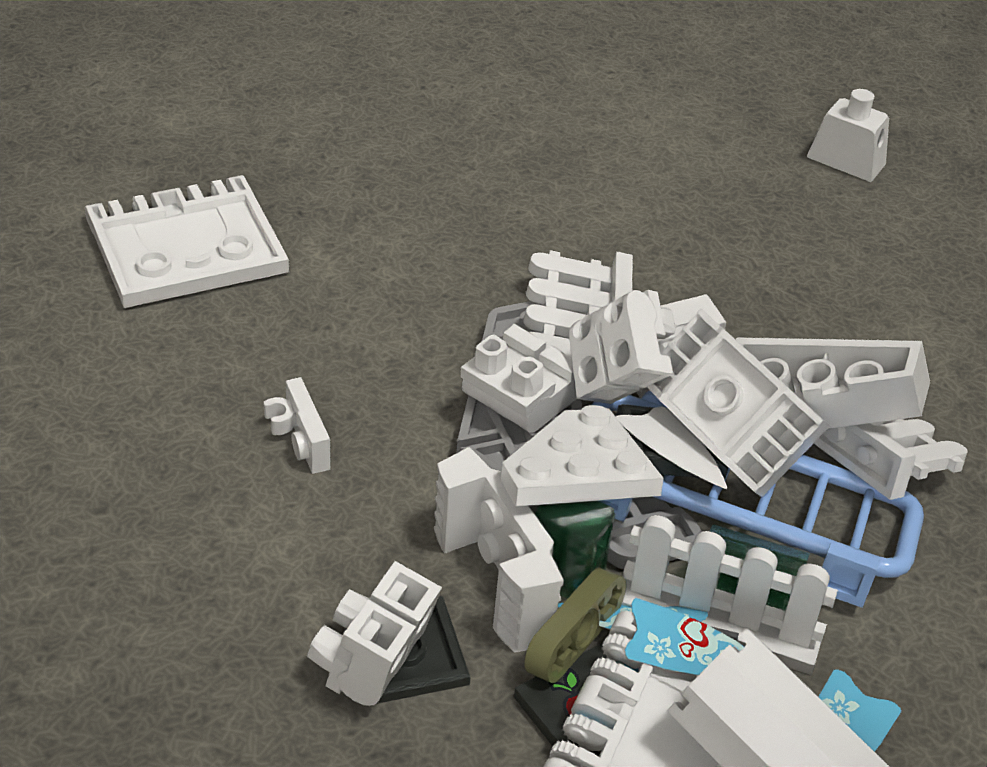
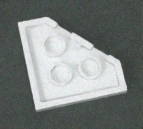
[500,405,664,506]

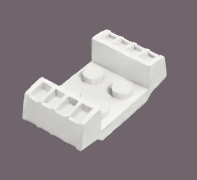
[647,309,830,497]
[434,447,564,653]

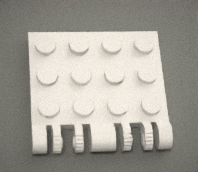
[85,175,289,308]
[543,611,722,767]

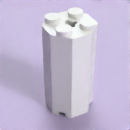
[667,628,890,767]

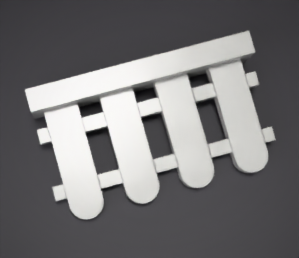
[523,250,633,357]
[814,419,967,500]
[622,515,838,675]

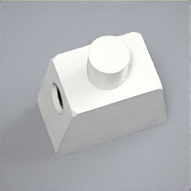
[807,89,889,182]

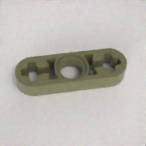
[525,568,626,683]

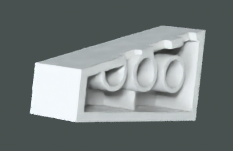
[736,338,930,429]

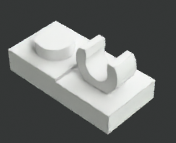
[264,377,330,474]

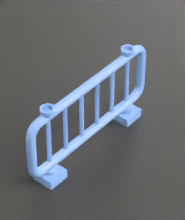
[578,391,924,608]

